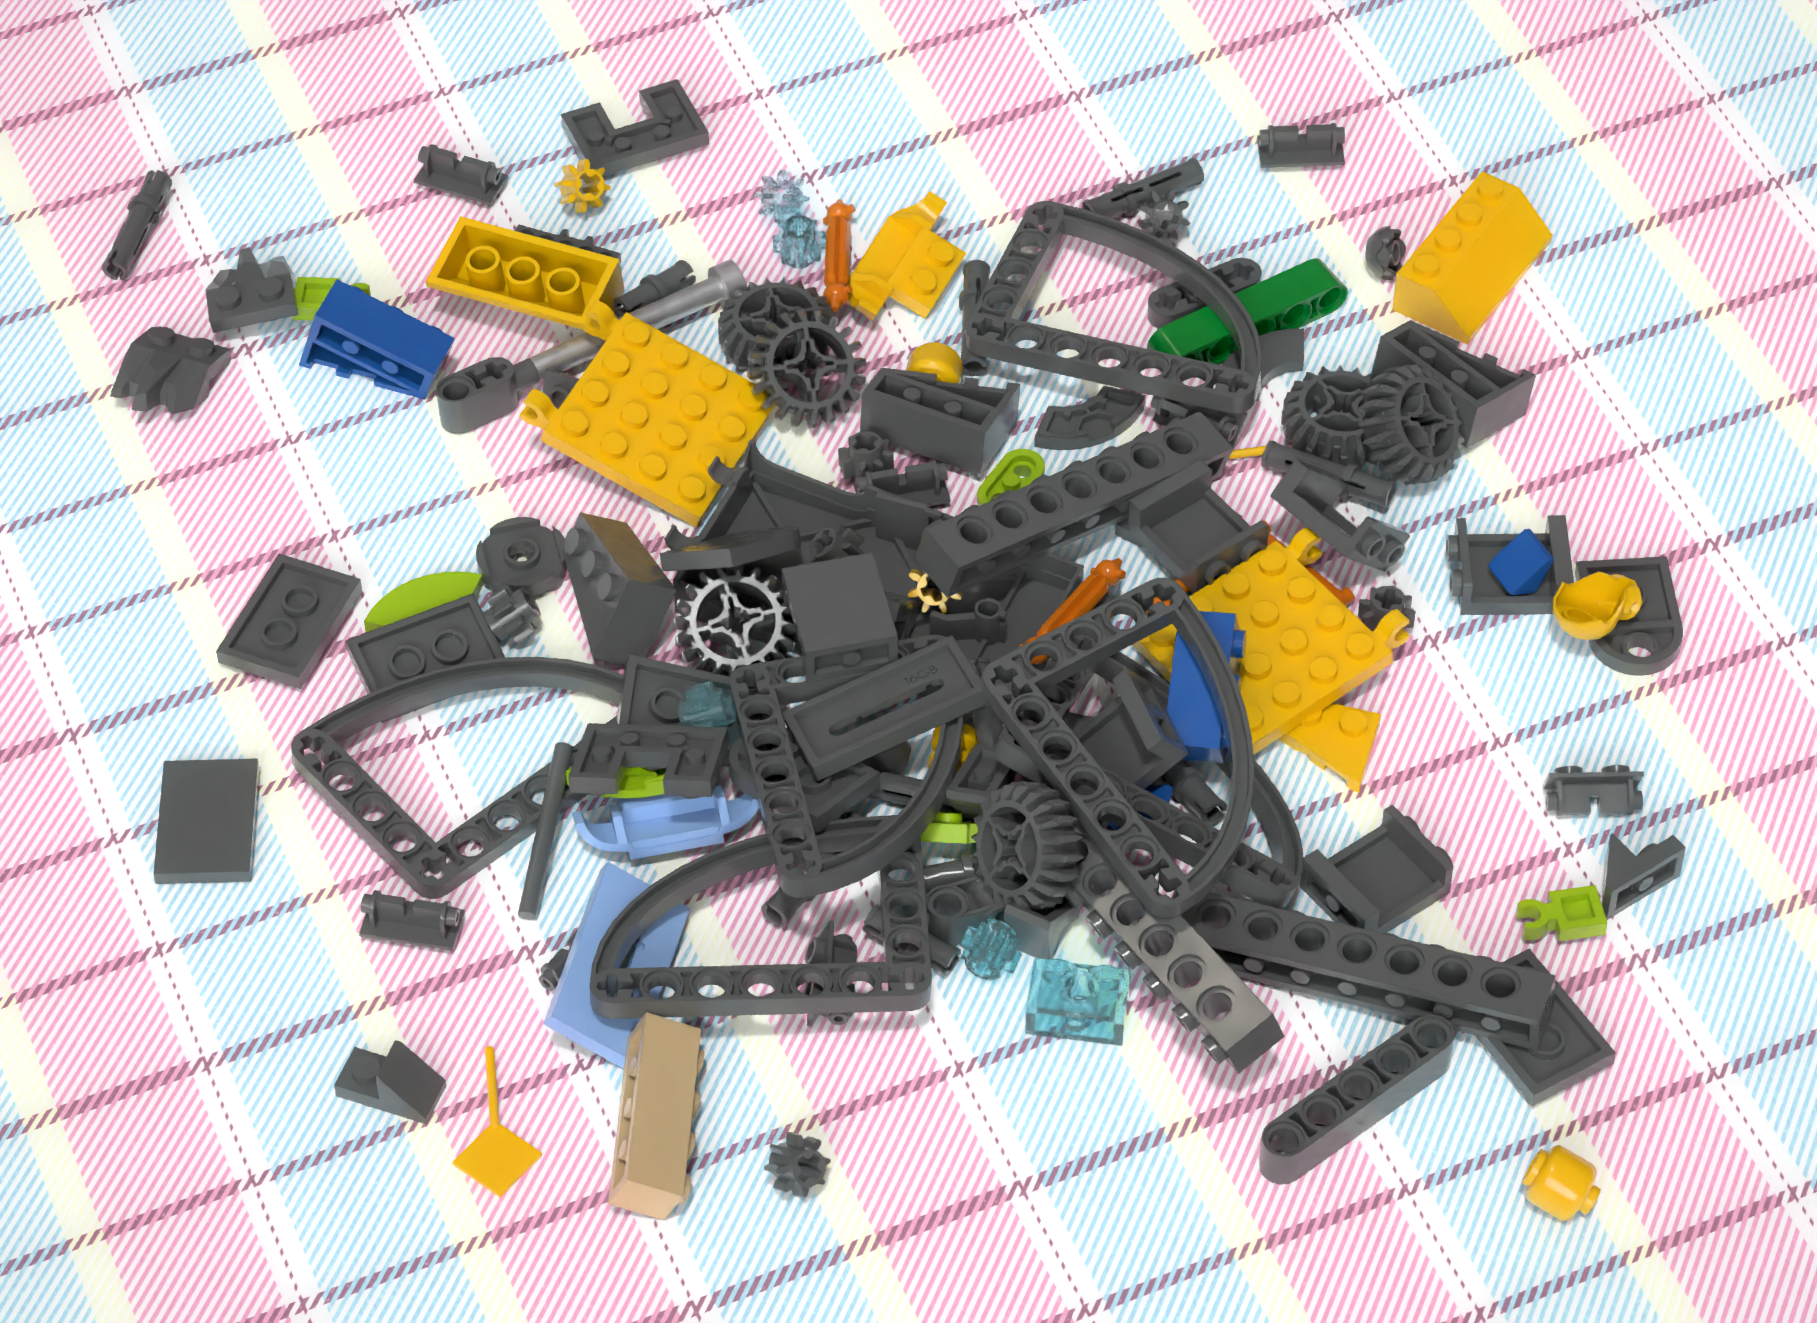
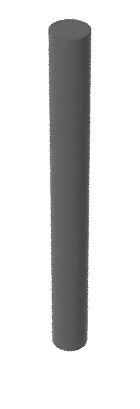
[518,742,574,920]

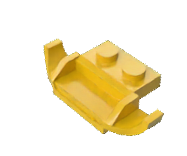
[847,191,966,322]

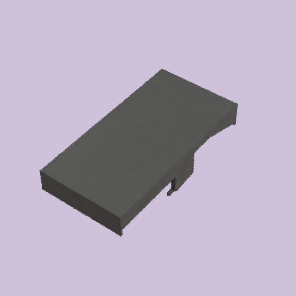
[664,439,1084,724]

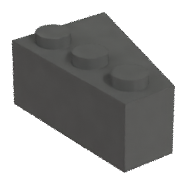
[1371,320,1536,449]
[860,368,1021,475]
[563,512,676,665]

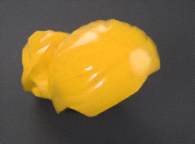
[1552,572,1643,640]

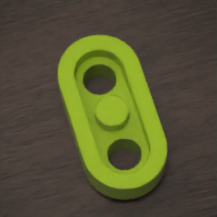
[977,449,1045,506]

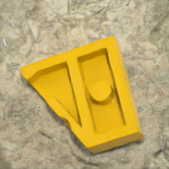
[1279,703,1381,793]

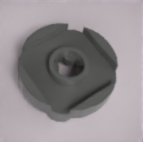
[476,517,567,596]

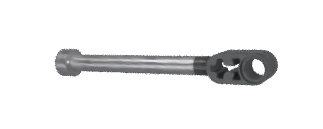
[436,259,748,434]

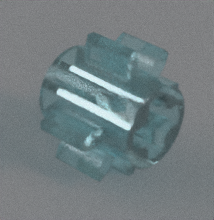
[753,170,810,224]
[772,215,826,268]
[678,680,736,732]
[960,919,1022,980]

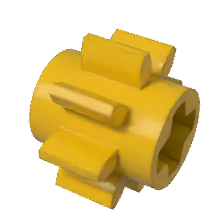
[554,159,611,213]
[908,569,963,614]

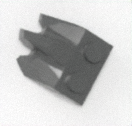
[205,247,299,333]
[110,326,230,414]

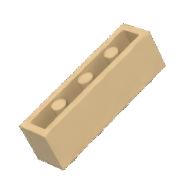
[608,1012,705,1220]

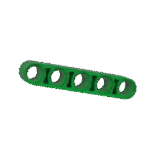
[1147,258,1348,381]

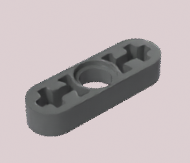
[1147,258,1262,329]

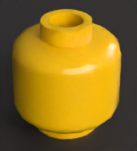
[906,342,963,384]
[1521,1145,1601,1221]

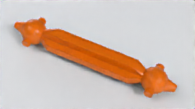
[822,199,856,312]
[1019,558,1126,664]

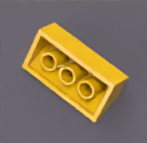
[1392,171,1553,345]
[426,216,625,330]

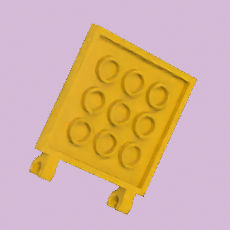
[519,300,776,528]
[1132,527,1410,755]

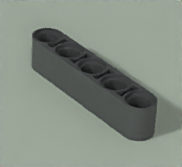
[1259,1014,1455,1185]

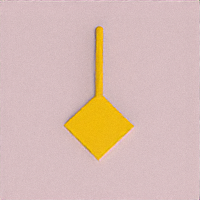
[452,1046,543,1198]

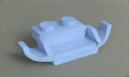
[572,785,759,860]

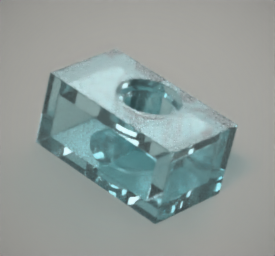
[1025,958,1131,1046]

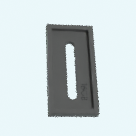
[782,635,988,781]

